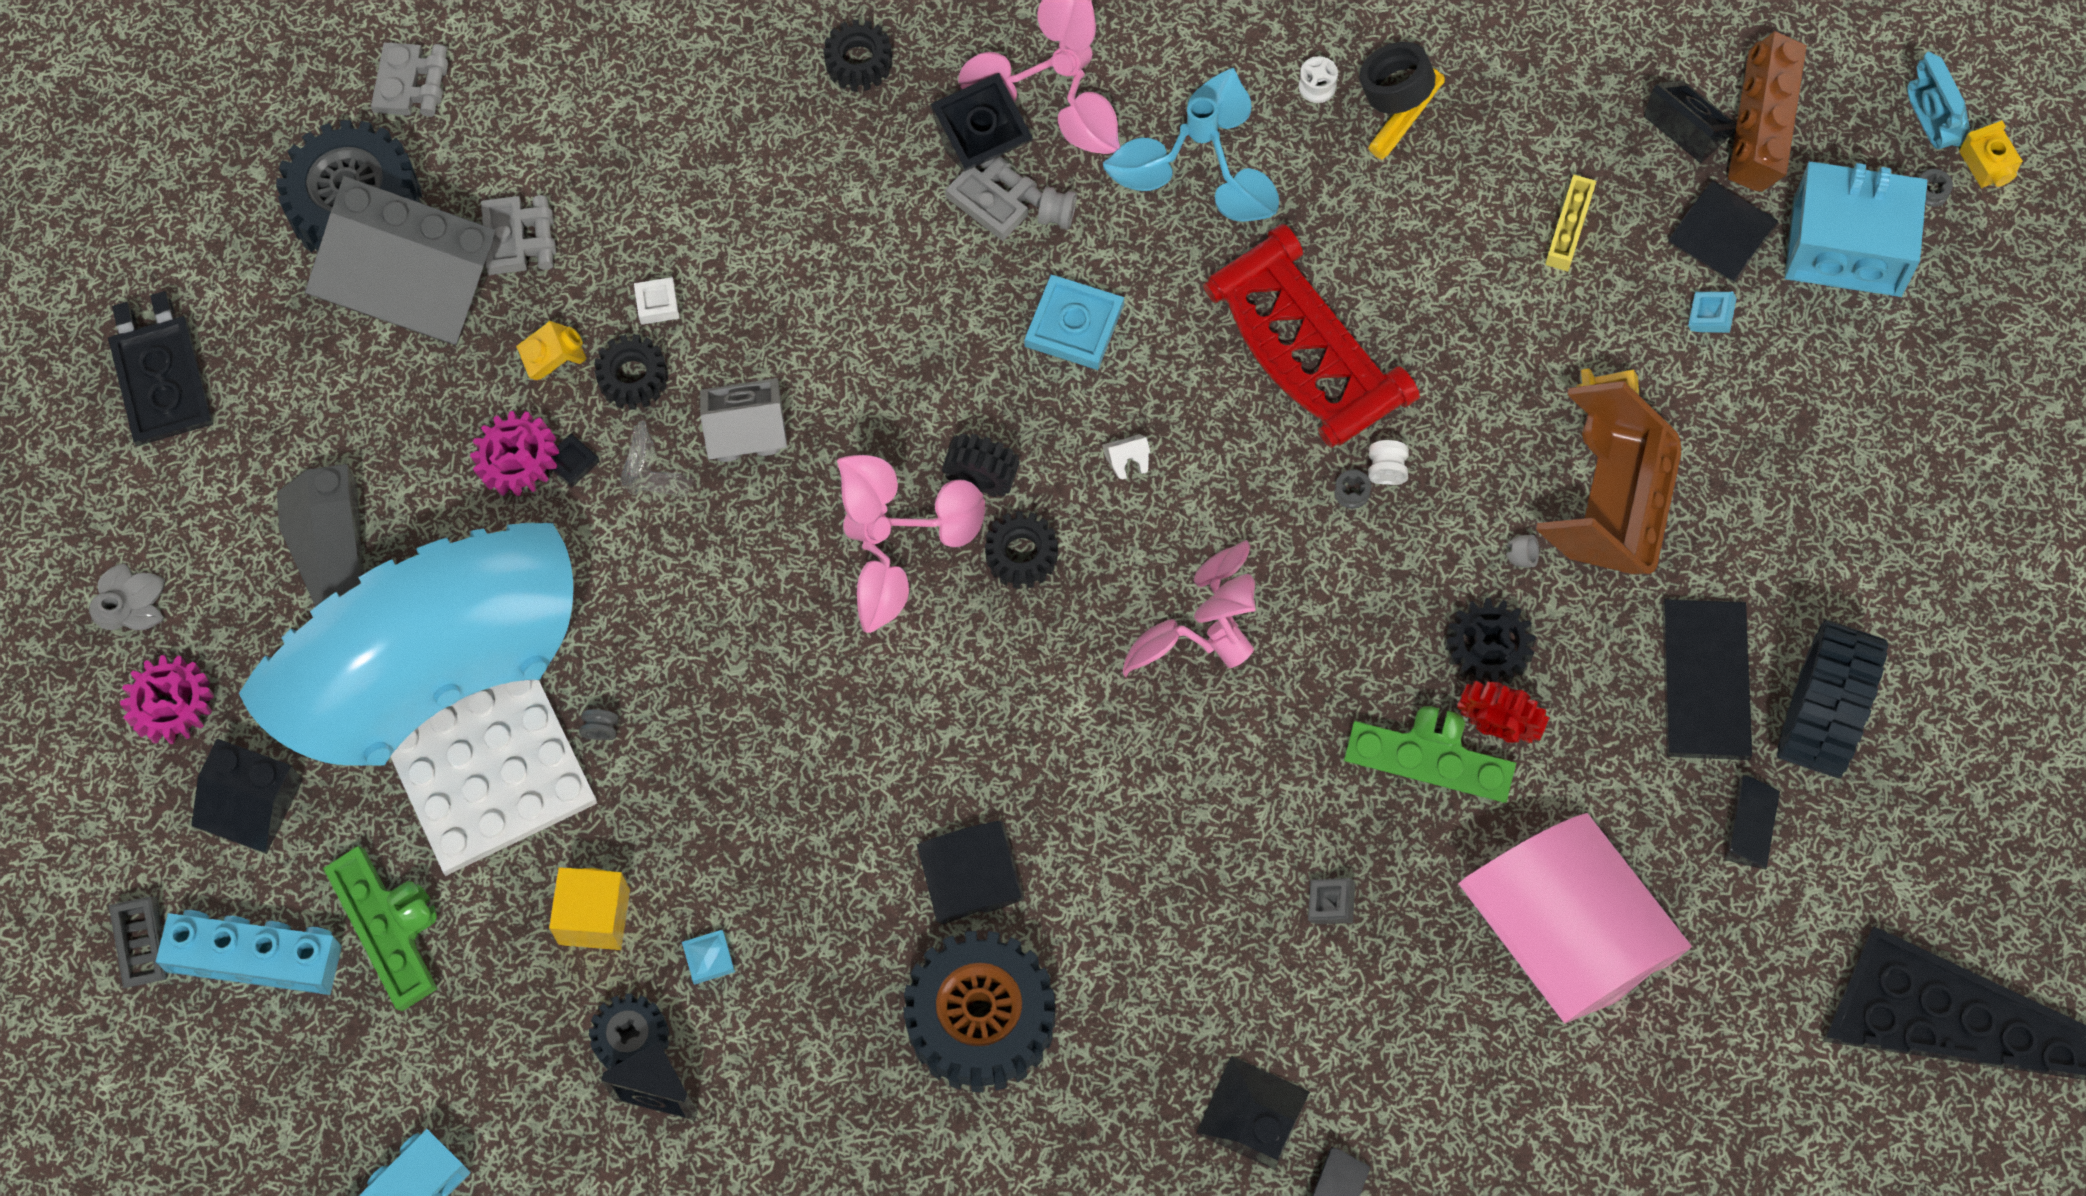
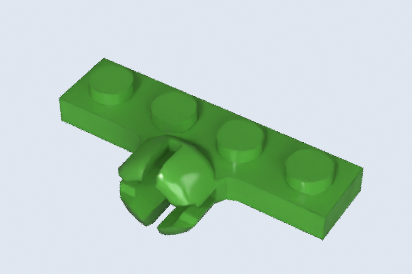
[1344,706,1516,803]
[323,846,438,1012]

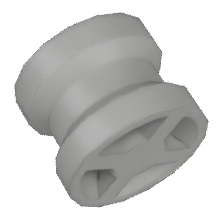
[1038,186,1077,230]

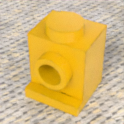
[1959,120,2023,188]

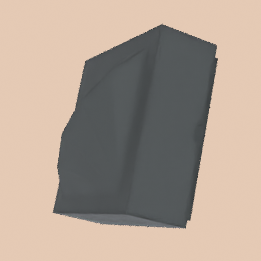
[1308,878,1355,924]

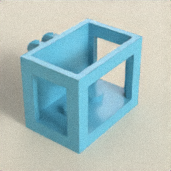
[1785,161,1927,297]

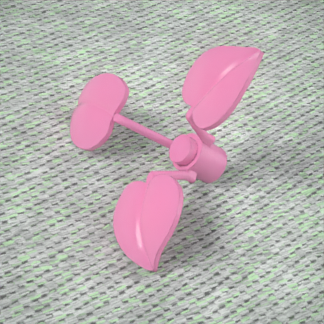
[958,0,1120,154]
[837,455,985,633]
[1123,540,1256,677]

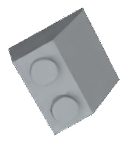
[700,378,787,462]

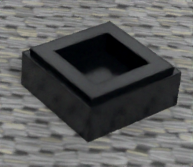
[551,433,600,488]

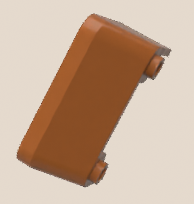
[1536,381,1681,575]

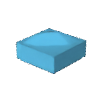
[1688,292,1737,333]
[682,929,735,985]

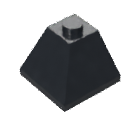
[1196,1056,1310,1170]

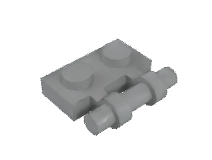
[371,42,448,117]
[945,157,1043,241]
[481,195,556,275]

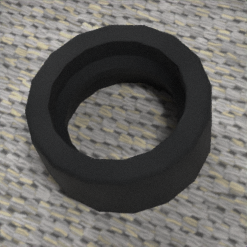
[1359,41,1436,114]

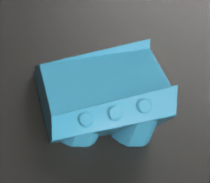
[1907,51,1971,149]

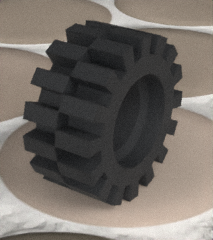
[823,19,893,92]
[594,334,668,410]
[942,434,1020,497]
[985,511,1058,589]

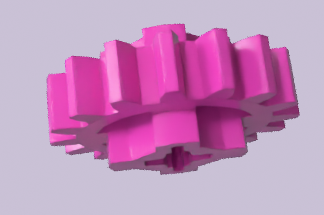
[470,411,559,497]
[120,655,214,744]

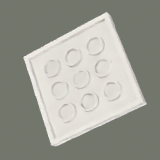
[390,680,597,876]

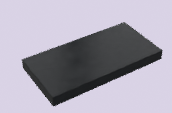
[1662,599,1752,760]

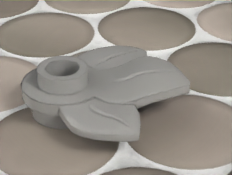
[89,564,165,630]

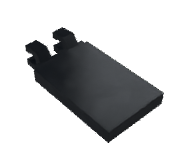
[108,291,214,446]

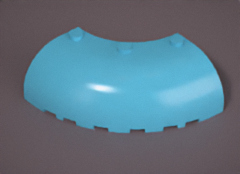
[239,523,573,766]

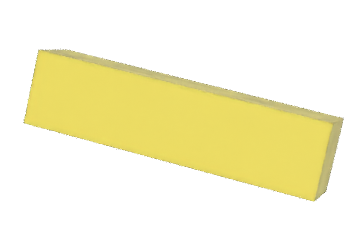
[1545,174,1597,271]

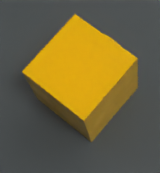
[549,867,630,950]

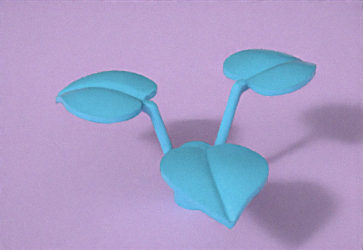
[1103,68,1279,222]

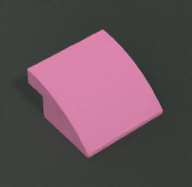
[1458,813,1692,1024]

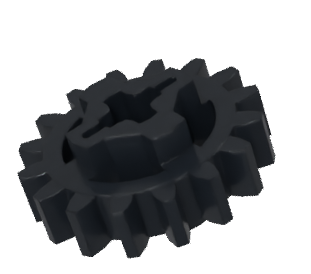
[1445,598,1536,684]

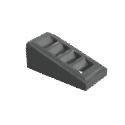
[109,897,167,988]

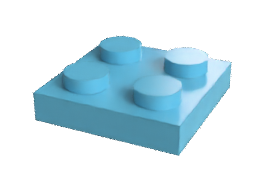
[1024,274,1124,370]

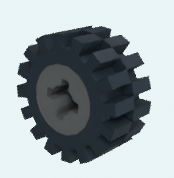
[589,994,670,1069]

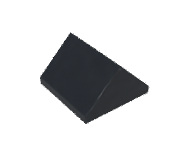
[930,73,1033,172]
[1644,80,1737,164]
[601,1041,698,1121]

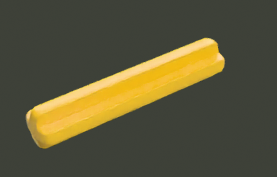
[1368,68,1445,160]

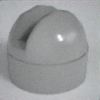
[1506,535,1539,567]

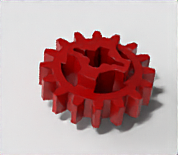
[1457,681,1549,744]

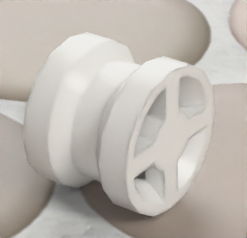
[1299,56,1338,103]
[1368,440,1409,485]

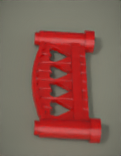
[1203,223,1420,448]

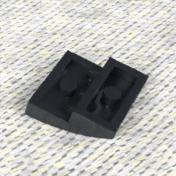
[1668,181,1778,283]
[917,820,1025,924]

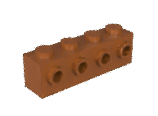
[1728,31,1807,192]

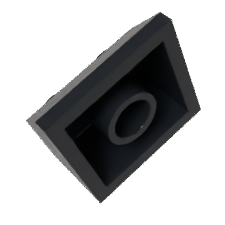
[191,739,303,854]

